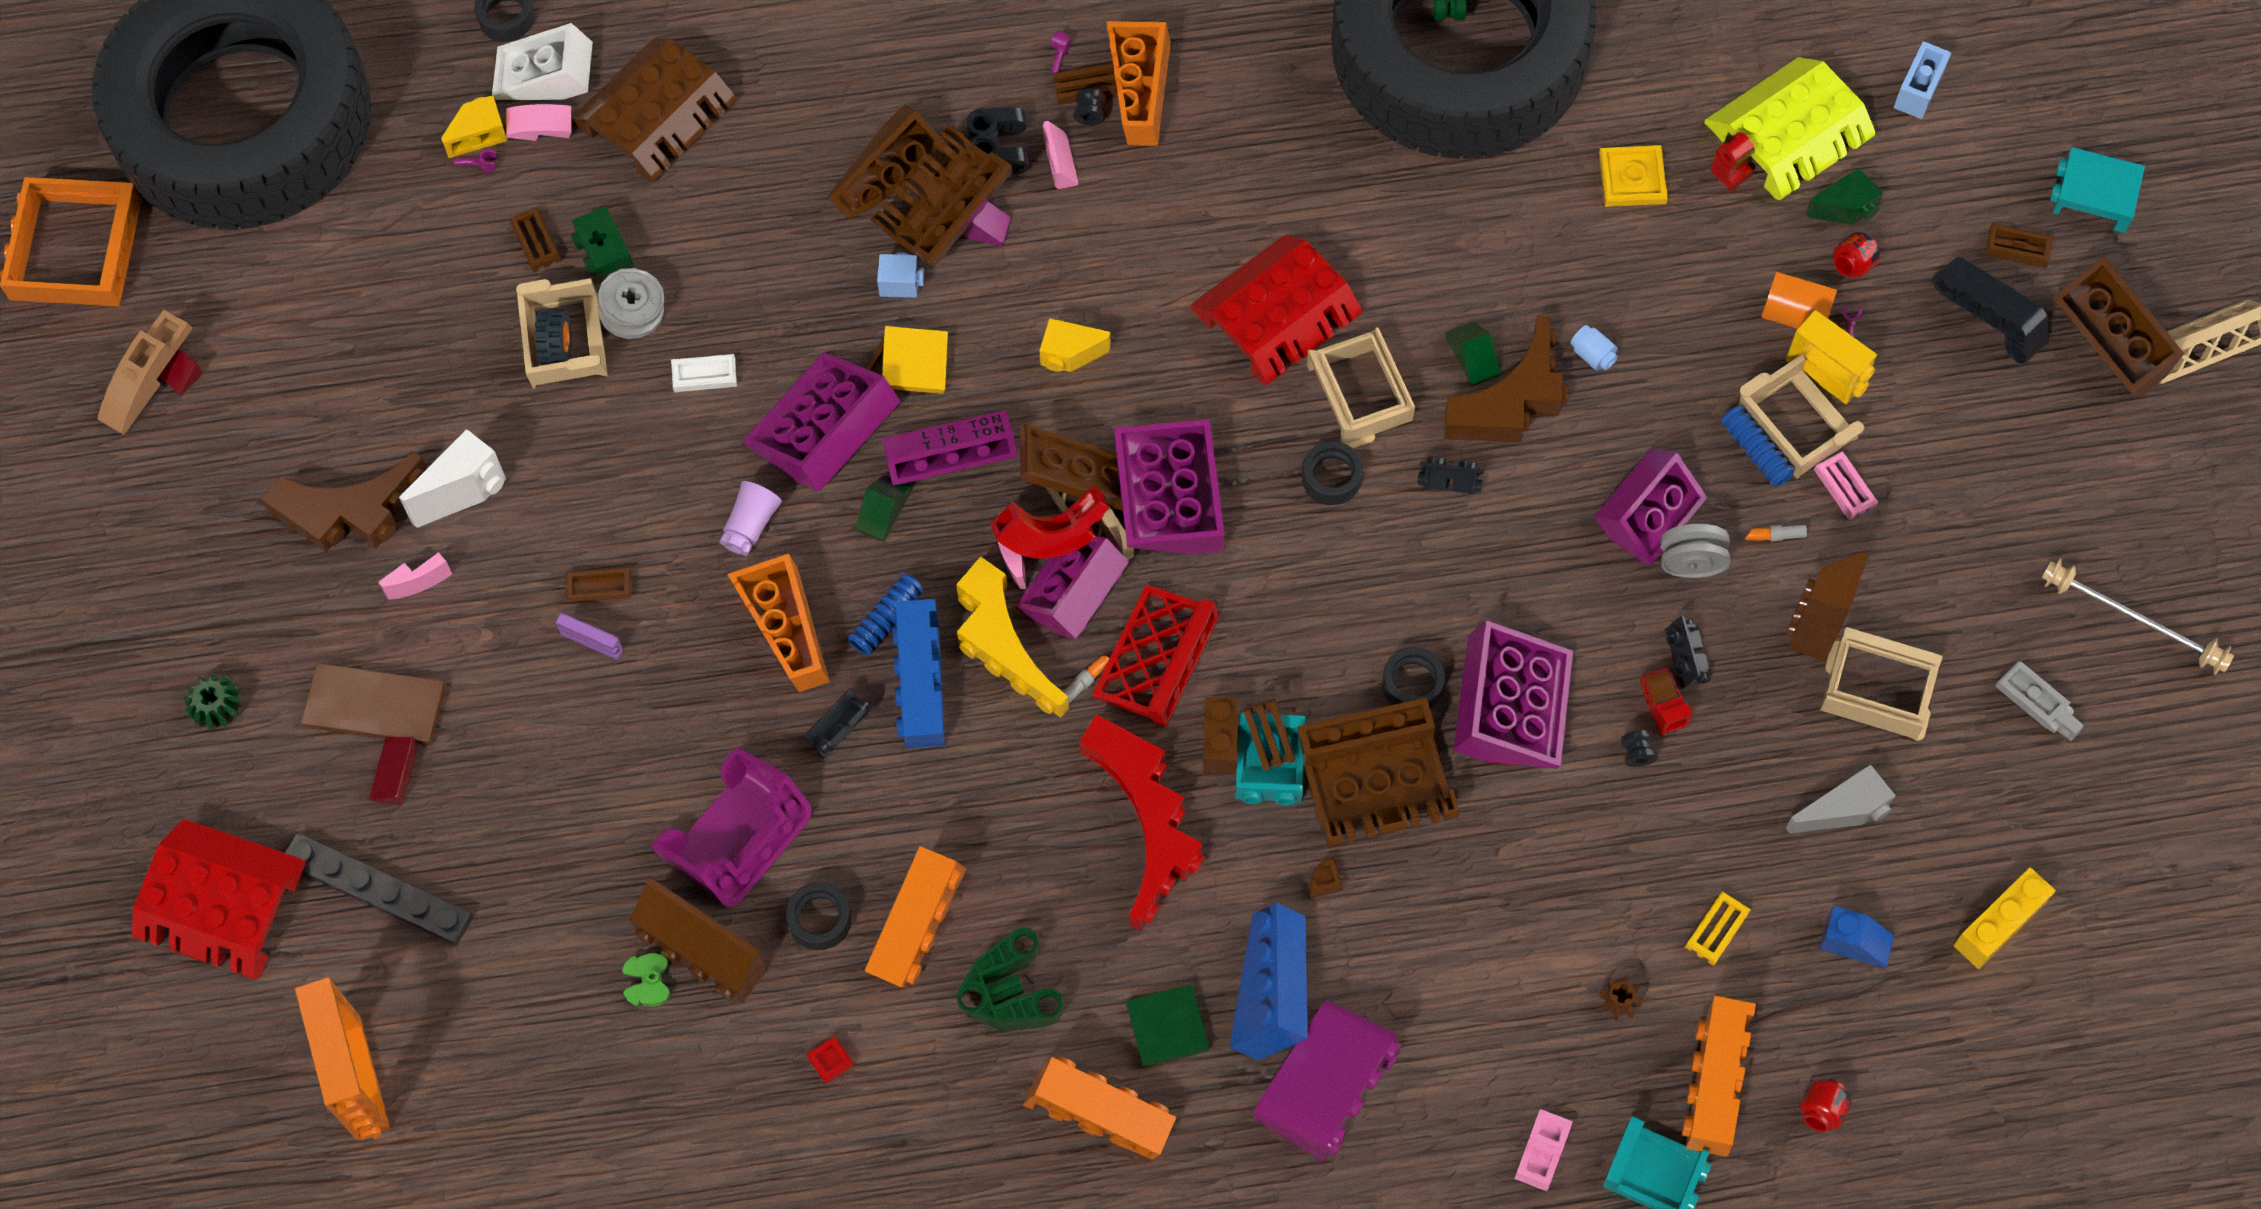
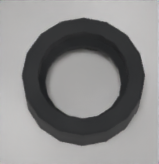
[474,0,535,42]
[1302,441,1363,505]
[1382,647,1446,708]
[786,882,852,950]

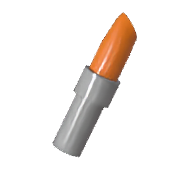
[1744,525,1807,541]
[1063,656,1110,703]

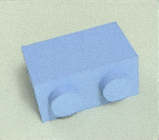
[1893,41,1952,119]

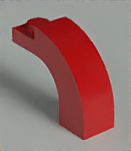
[990,485,1109,559]

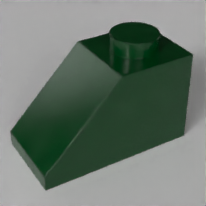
[1806,168,1883,225]

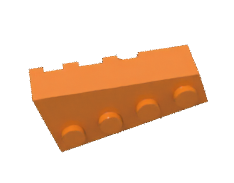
[1106,21,1171,146]
[727,553,830,692]
[865,846,967,989]
[1682,995,1756,1157]
[1022,1056,1176,1160]

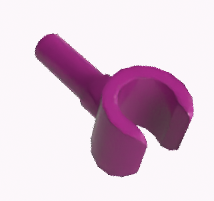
[1050,31,1071,74]
[454,149,497,173]
[1842,303,1862,337]

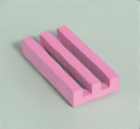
[1814,451,1878,521]

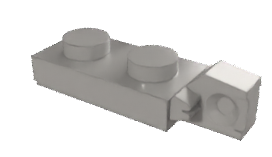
[1995,661,2084,741]

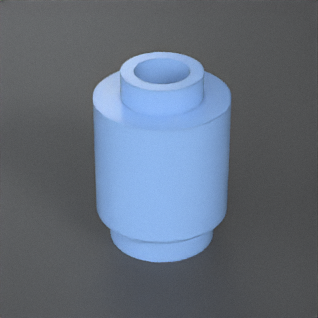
[1570,325,1618,371]

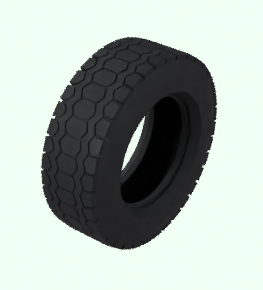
[92,0,371,230]
[1331,0,1596,159]

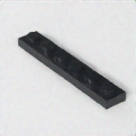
[285,833,473,946]

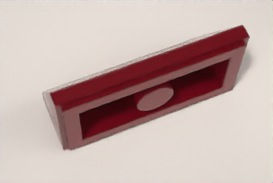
[158,349,203,395]
[369,736,418,806]

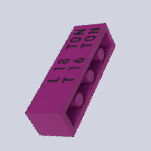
[882,410,1017,486]

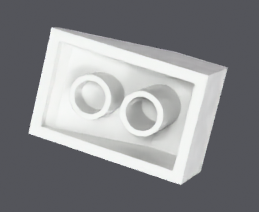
[492,23,593,100]
[399,429,506,528]

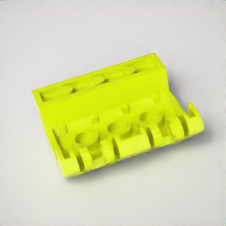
[1704,57,1875,200]

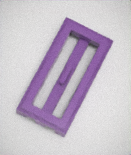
[555,613,623,660]

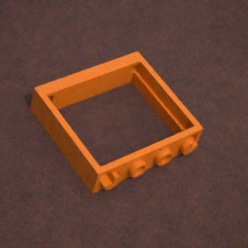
[0,177,142,307]
[295,977,390,1141]

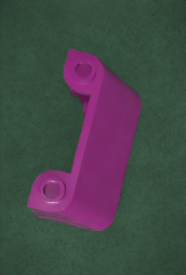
[650,747,811,907]

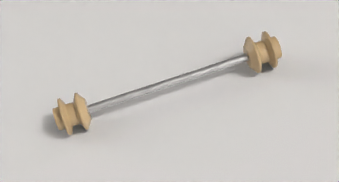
[2042,558,2234,675]

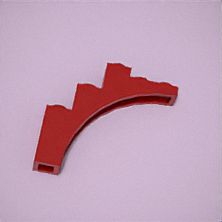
[1079,715,1205,931]

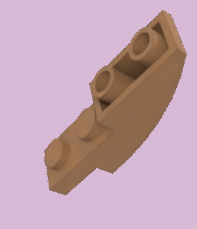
[97,310,193,435]

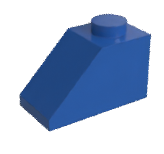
[1819,906,1894,968]

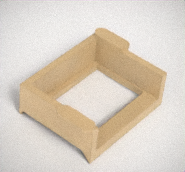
[516,278,608,388]
[1307,327,1415,449]
[1738,355,1864,479]
[1820,627,1943,741]

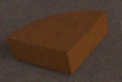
[1309,856,1343,899]

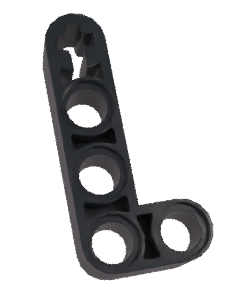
[1932,257,2049,364]

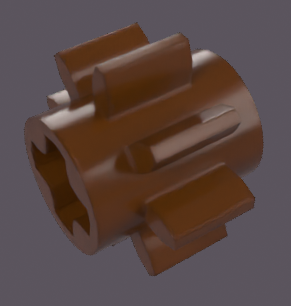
[1599,976,1643,1021]

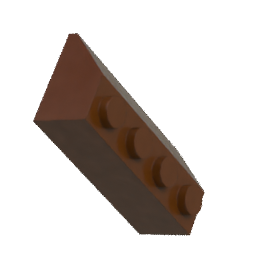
[2053,256,2185,398]
[1786,551,1869,662]
[630,877,767,1003]

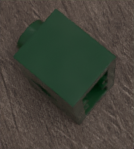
[570,206,634,284]

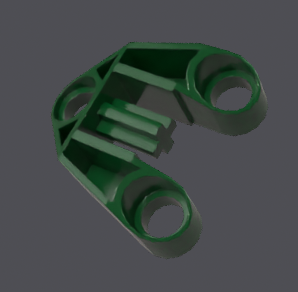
[956,927,1064,1031]

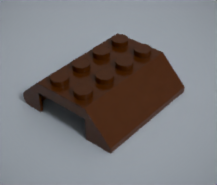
[571,38,737,183]
[870,124,1012,269]
[1297,697,1459,847]

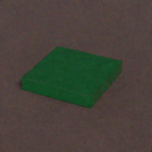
[1126,984,1210,1068]

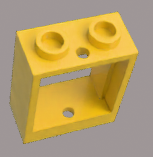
[1785,310,1877,405]

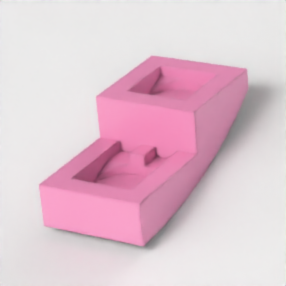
[505,104,572,141]
[998,542,1026,589]
[378,552,452,599]
[1514,1109,1573,1191]

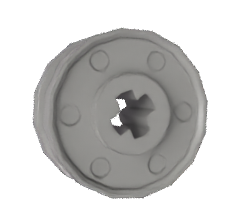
[598,268,664,339]
[1660,524,1731,578]

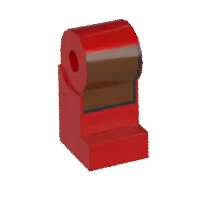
[1711,132,1755,191]
[1640,667,1693,735]

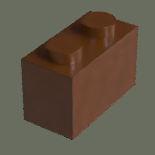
[1203,697,1238,774]

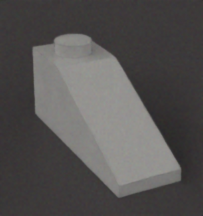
[1786,765,1896,834]

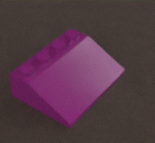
[742,352,900,492]
[1114,419,1224,554]
[1453,620,1573,769]

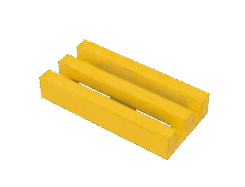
[1685,891,1751,966]

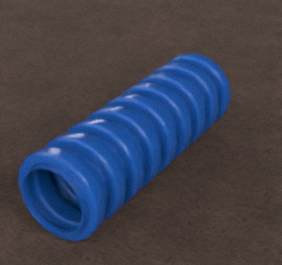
[1721,406,1795,487]
[848,574,924,655]

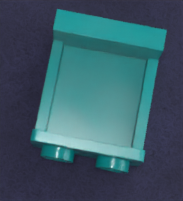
[2050,147,2145,233]
[1235,713,1305,806]
[1602,1116,1712,1209]

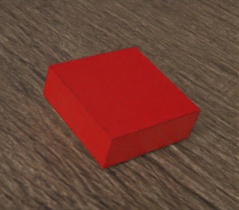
[806,1036,854,1085]

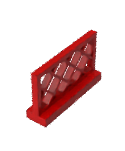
[1092,584,1219,728]

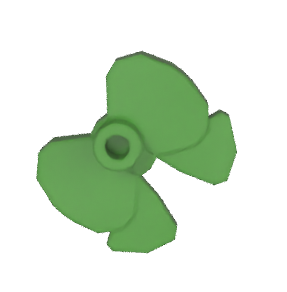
[622,953,671,1007]

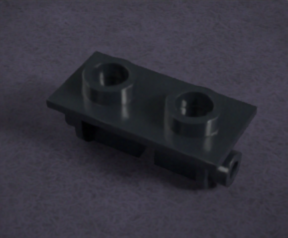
[1417,457,1484,495]
[1665,616,1712,689]
[804,689,871,758]

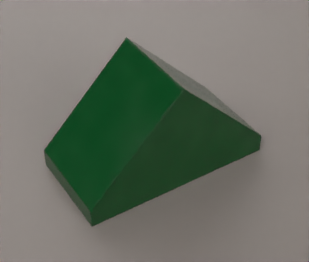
[1445,322,1500,387]
[855,475,912,542]

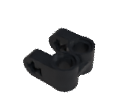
[966,107,1029,175]

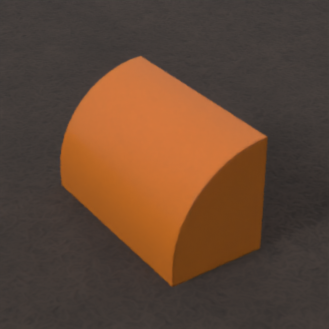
[1761,272,1837,329]

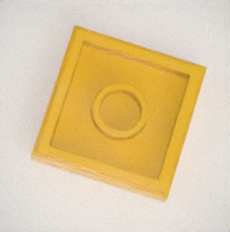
[1599,145,1668,207]
[882,326,948,394]

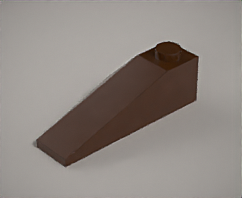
[827,104,950,219]

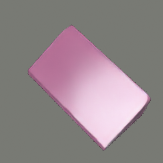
[1043,121,1078,189]

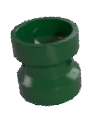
[1433,0,1466,21]

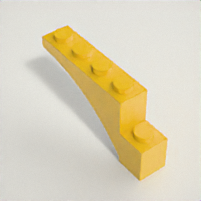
[956,557,1069,718]

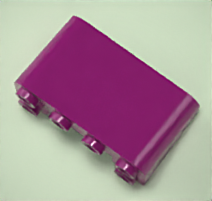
[1253,1000,1401,1162]

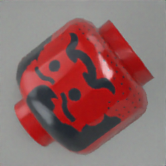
[1833,232,1881,279]
[1800,1079,1852,1133]

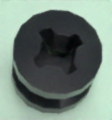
[1073,89,1106,126]
[1620,730,1659,767]

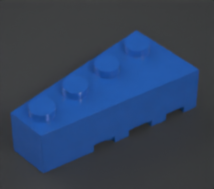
[892,599,945,748]
[1229,903,1308,1060]

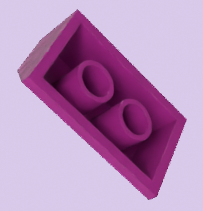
[1594,449,1707,566]
[1015,536,1129,639]

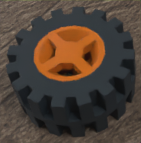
[535,308,572,365]

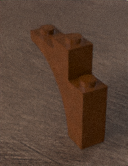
[1444,315,1568,442]
[261,451,428,553]

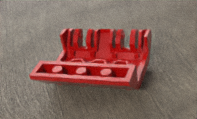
[1190,235,1362,386]
[132,819,306,980]

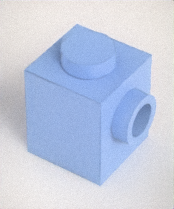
[877,252,924,298]

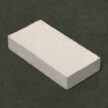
[671,354,737,392]

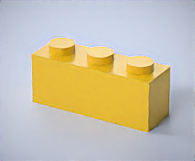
[1954,867,2056,969]

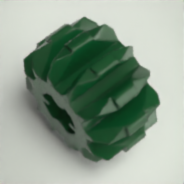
[183,673,242,731]

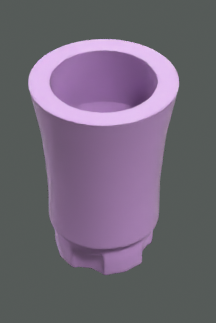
[719,481,782,556]

